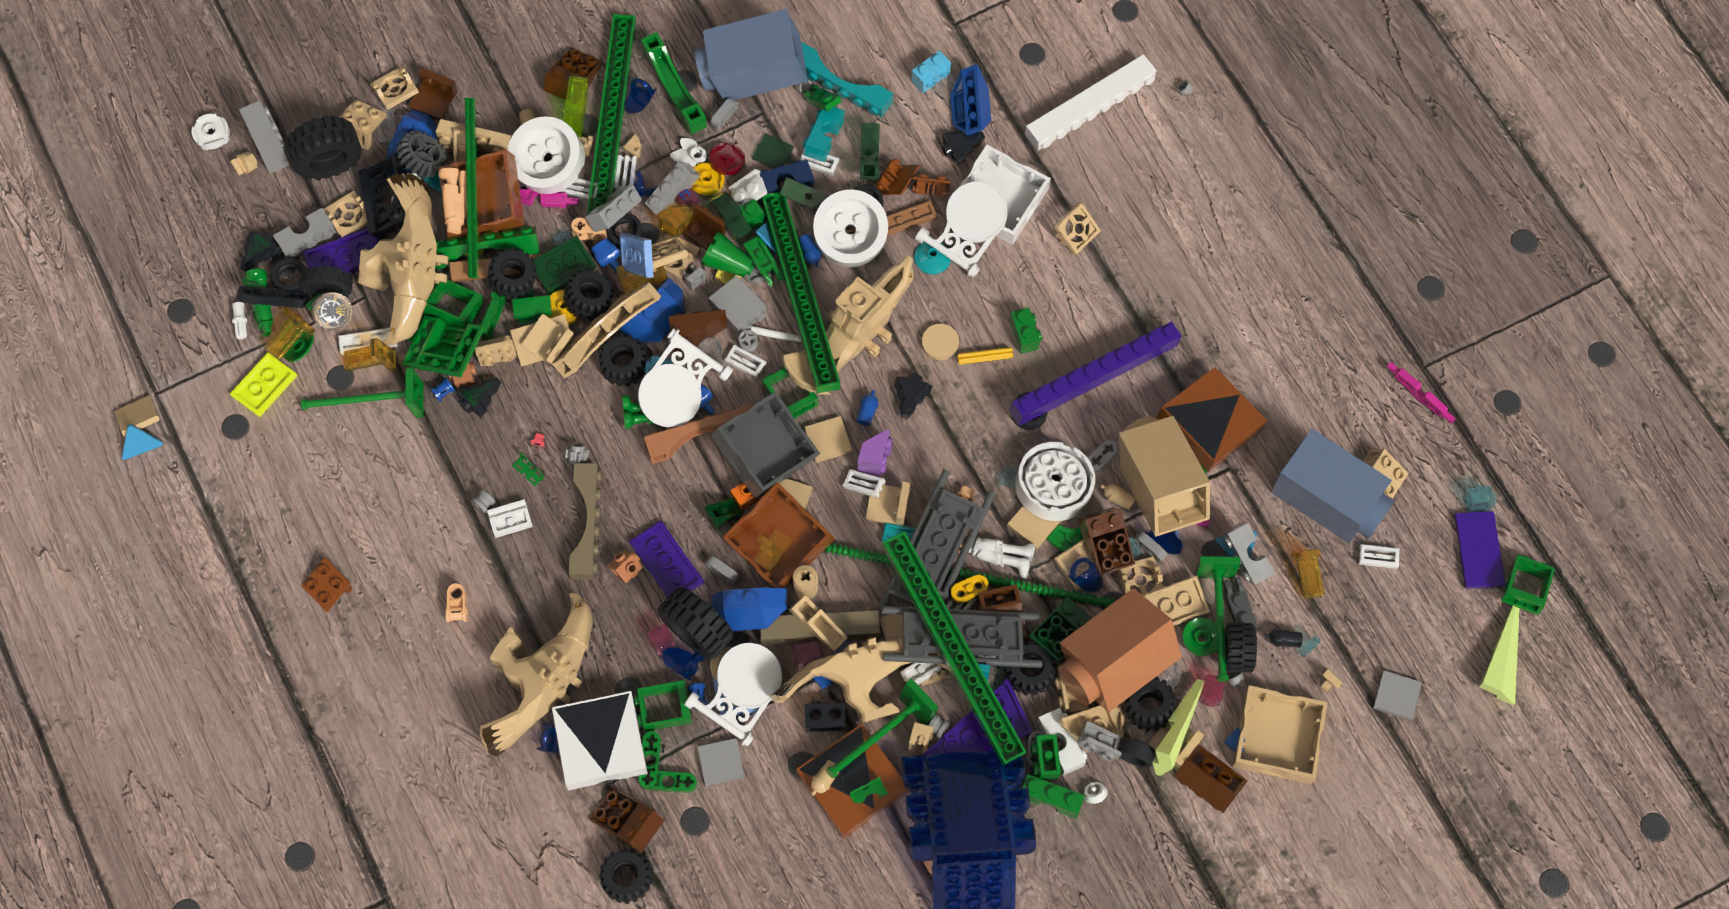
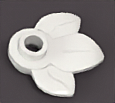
[670,138,707,167]

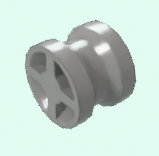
[738,330,758,353]
[471,489,495,514]
[928,714,950,739]

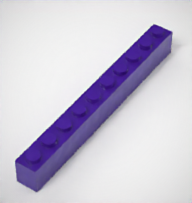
[1009,321,1182,426]

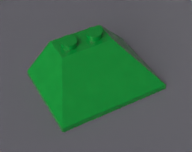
[401,316,485,378]

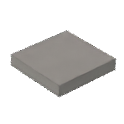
[1373,670,1422,721]
[697,738,745,787]

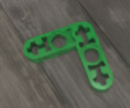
[639,731,697,793]

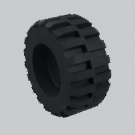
[286,116,362,180]
[658,587,733,659]

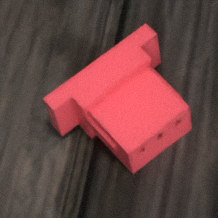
[531,433,545,447]

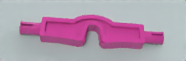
[520,189,579,208]
[1387,362,1456,424]

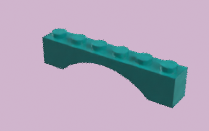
[801,42,893,118]

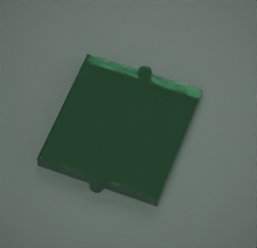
[752,134,794,169]

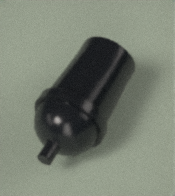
[1264,627,1303,648]

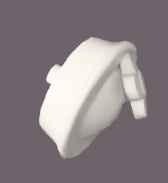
[1084,782,1108,804]

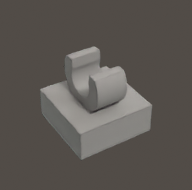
[683,265,706,291]

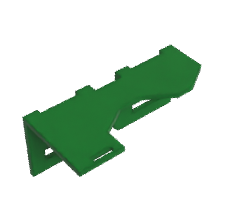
[512,451,544,486]
[850,776,888,803]

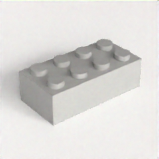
[239,101,290,173]

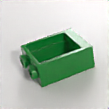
[424,280,483,329]
[762,366,818,419]
[1501,554,1555,615]
[634,680,692,732]

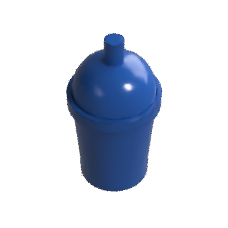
[798,234,821,267]
[856,390,879,426]

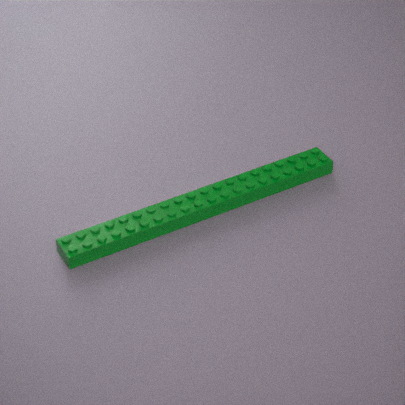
[586,14,636,215]
[761,192,841,393]
[881,531,1026,766]

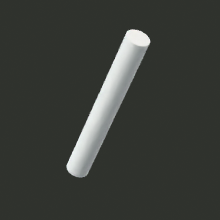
[751,326,802,344]

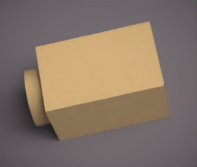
[1119,416,1210,537]

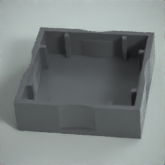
[711,392,820,499]

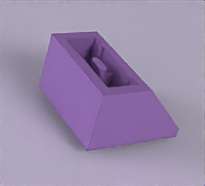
[857,430,893,477]

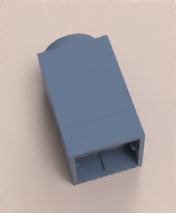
[695,9,808,102]
[1271,429,1395,544]

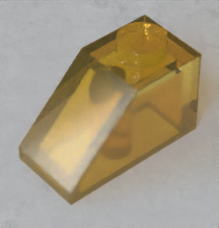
[658,205,694,238]

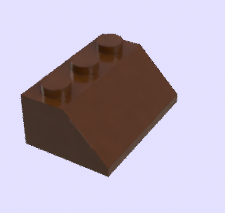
[1174,745,1248,813]

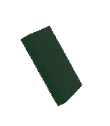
[533,236,596,294]

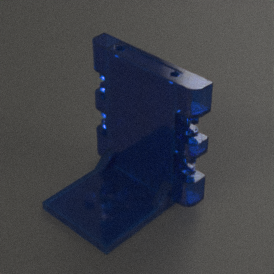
[901,751,1036,909]

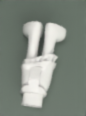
[969,537,1035,579]

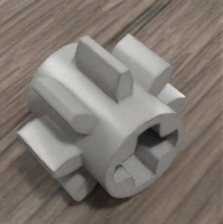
[565,442,589,465]

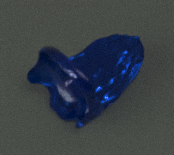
[625,78,657,114]
[634,170,659,197]
[1144,530,1183,555]
[1068,557,1104,593]
[662,647,704,680]
[536,723,560,753]

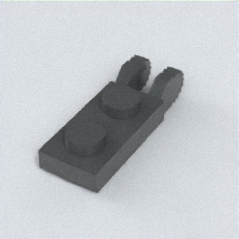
[1223,577,1258,629]

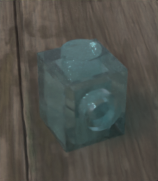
[1464,485,1497,513]

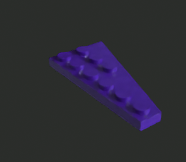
[915,679,1033,780]

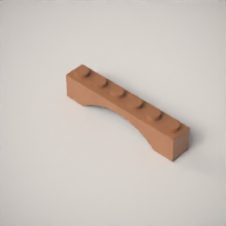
[644,404,754,464]

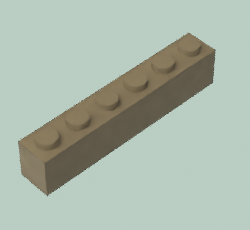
[761,608,880,645]

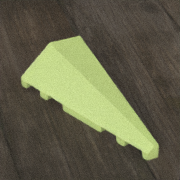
[1479,606,1519,705]
[1152,679,1205,776]

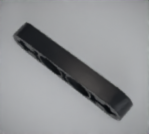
[236,286,308,308]

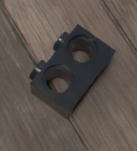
[805,700,846,732]

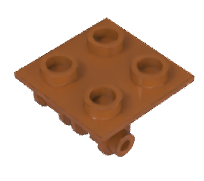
[876,158,919,195]
[912,174,950,197]
[302,557,352,612]

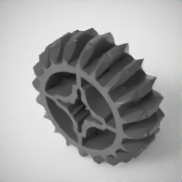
[396,130,447,178]

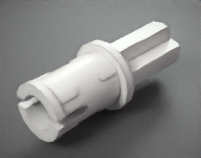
[232,302,247,340]

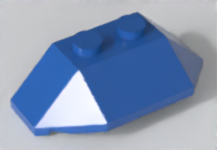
[950,64,991,135]
[386,110,437,175]
[619,277,685,343]
[711,588,787,631]

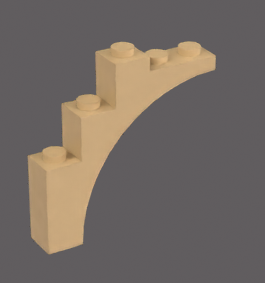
[552,282,661,378]

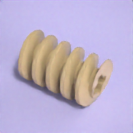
[793,565,818,599]

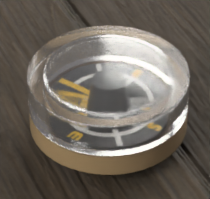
[311,292,352,330]

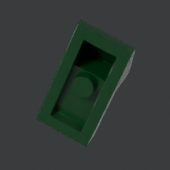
[704,498,743,530]

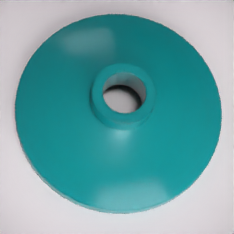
[914,242,951,275]

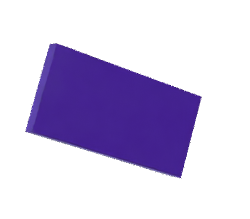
[303,228,379,274]
[1454,511,1505,589]
[629,521,704,598]

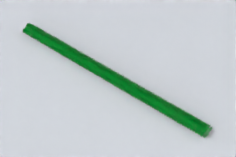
[465,98,479,279]

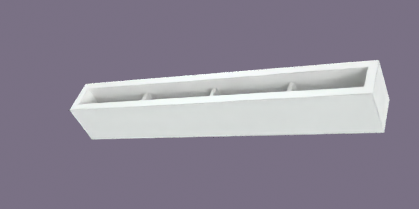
[1025,54,1156,151]

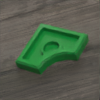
[1046,524,1083,553]

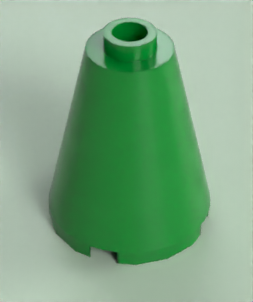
[701,231,755,277]

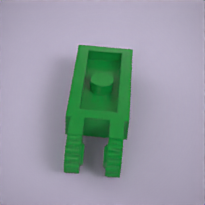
[802,84,842,112]
[743,235,783,287]
[479,291,506,340]

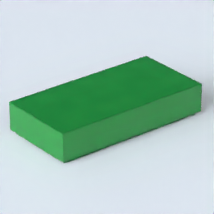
[512,295,552,319]

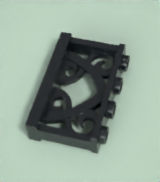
[358,153,407,240]

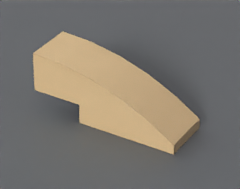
[788,595,848,652]

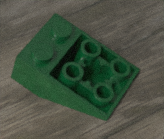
[1029,597,1092,662]

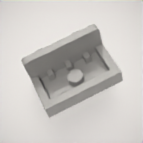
[1078,721,1122,760]

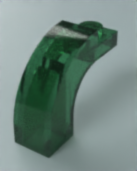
[860,123,880,180]
[706,191,752,241]

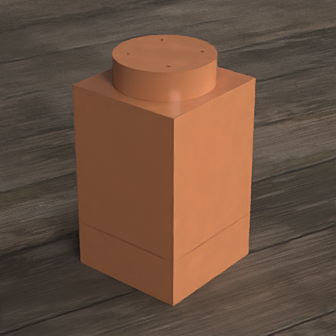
[1058,588,1182,712]

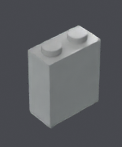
[708,275,767,336]

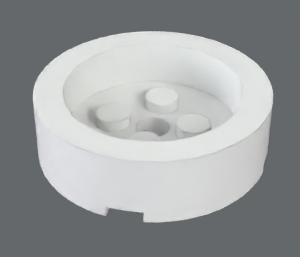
[508,117,585,194]
[813,190,888,267]
[1015,442,1095,521]

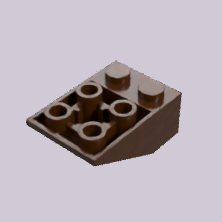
[543,48,603,104]
[669,309,727,352]
[1077,507,1135,576]
[977,584,1029,645]
[589,786,664,854]

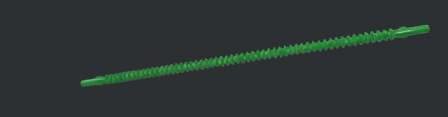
[824,543,1118,608]

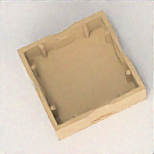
[1232,685,1328,784]

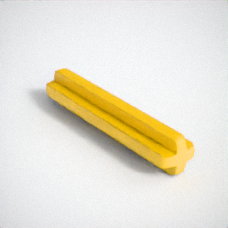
[957,347,1013,364]

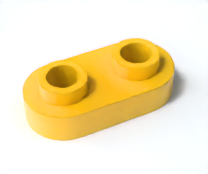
[951,575,988,604]

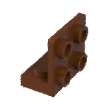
[409,68,458,120]
[683,203,726,251]

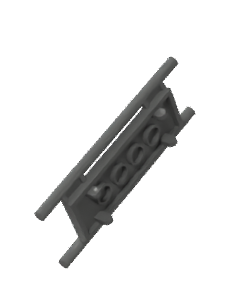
[877,469,996,612]
[882,606,1042,668]

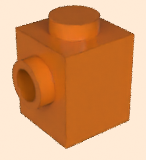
[730,482,761,511]

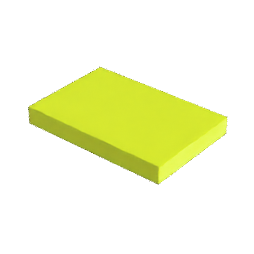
[230,352,298,418]

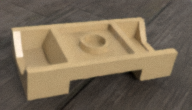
[436,119,511,154]

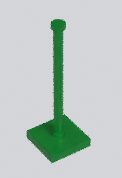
[301,368,424,418]
[1195,556,1240,682]
[826,678,939,779]

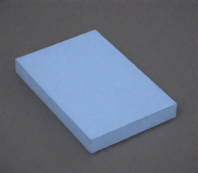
[620,233,654,278]

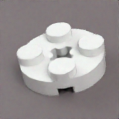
[191,114,230,150]

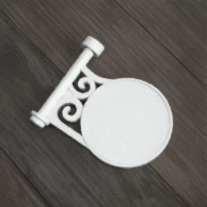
[915,181,1008,277]
[638,328,733,427]
[684,643,782,746]

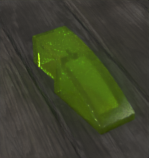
[564,76,588,137]

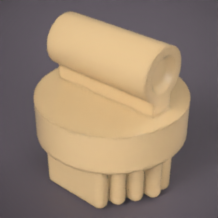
[230,152,257,176]

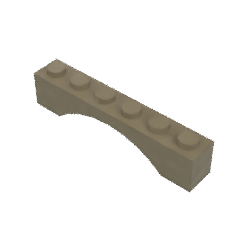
[569,463,602,580]

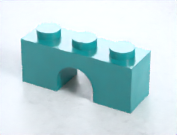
[803,107,845,162]

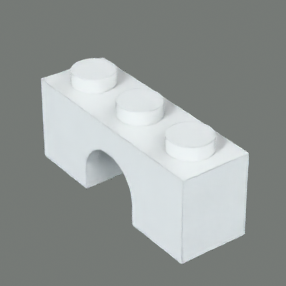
[1037,708,1087,775]

